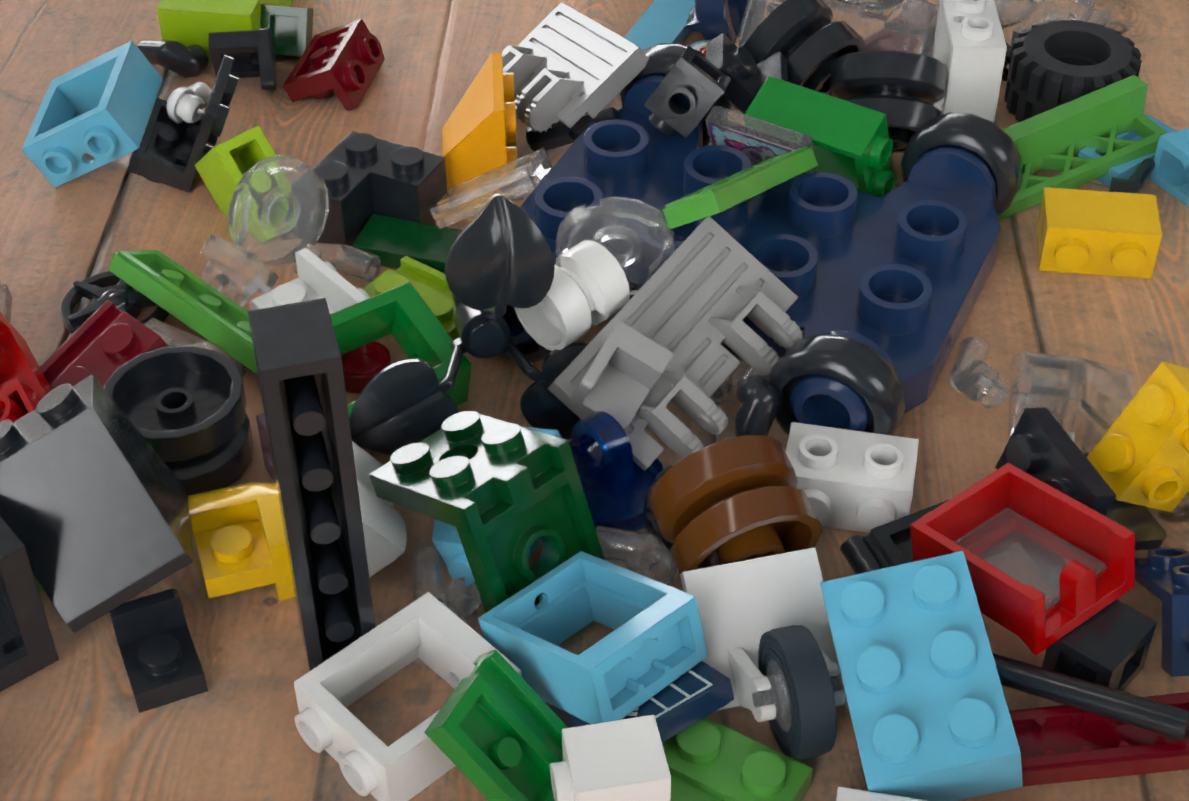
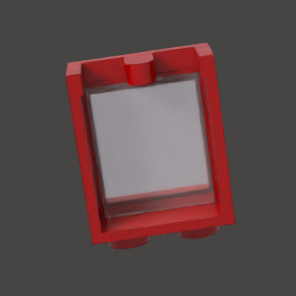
[910,463,1135,655]

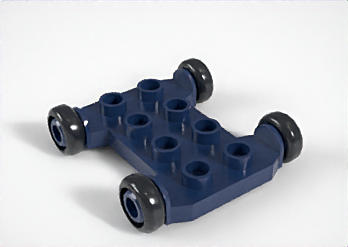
[452,43,1022,436]

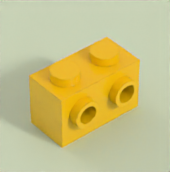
[1087,361,1189,512]

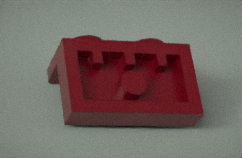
[282,18,385,111]

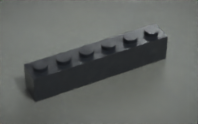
[247,298,376,671]

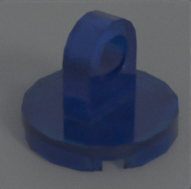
[568,411,663,538]

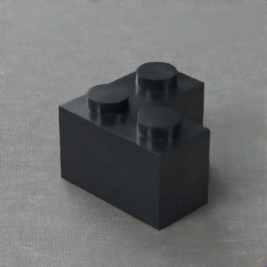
[294,131,449,254]

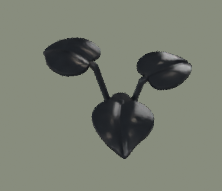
[349,193,596,456]

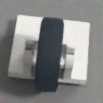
[680,547,846,759]

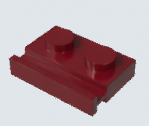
[40,300,168,390]

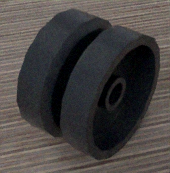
[743,0,865,96]
[830,51,947,153]
[104,345,254,496]

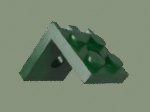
[369,411,605,613]

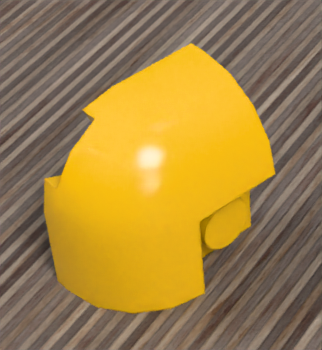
[188,482,295,601]

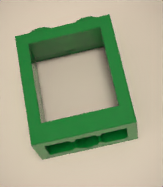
[743,76,897,198]
[330,282,472,448]

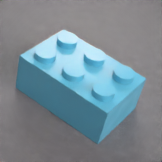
[820,551,1023,801]

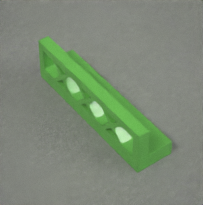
[997,75,1168,221]

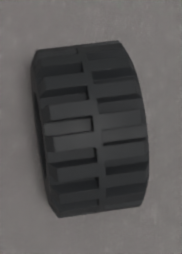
[1004,19,1142,122]

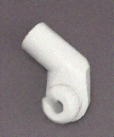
[167,82,211,124]

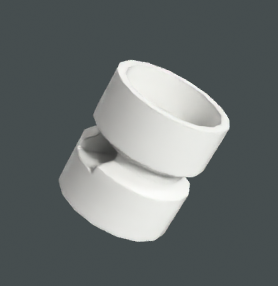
[514,240,630,351]

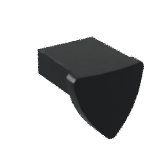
[208,28,277,90]

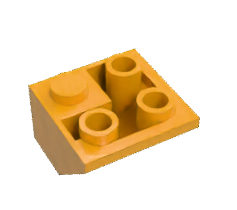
[442,52,518,202]

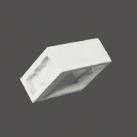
[932,0,1007,122]
[294,592,522,801]

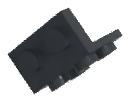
[127,54,239,193]
[995,407,1167,551]

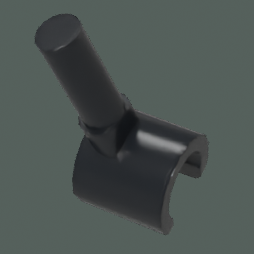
[1109,158,1155,194]

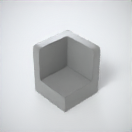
[569,320,674,432]

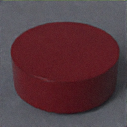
[341,341,391,394]

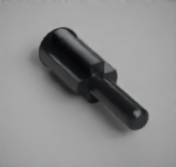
[526,107,619,154]

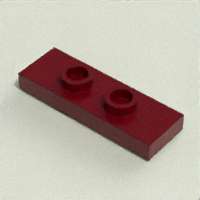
[1009,692,1189,787]

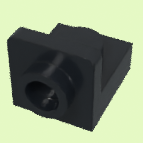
[706,33,787,114]
[109,588,208,713]

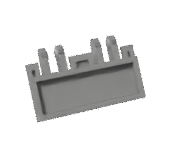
[502,2,649,133]
[548,216,804,471]

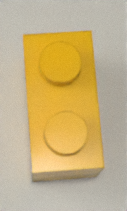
[1035,187,1163,279]

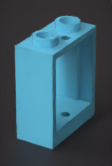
[21,40,163,188]
[478,551,708,724]

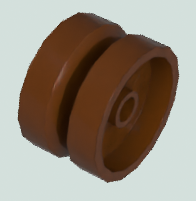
[648,435,823,574]

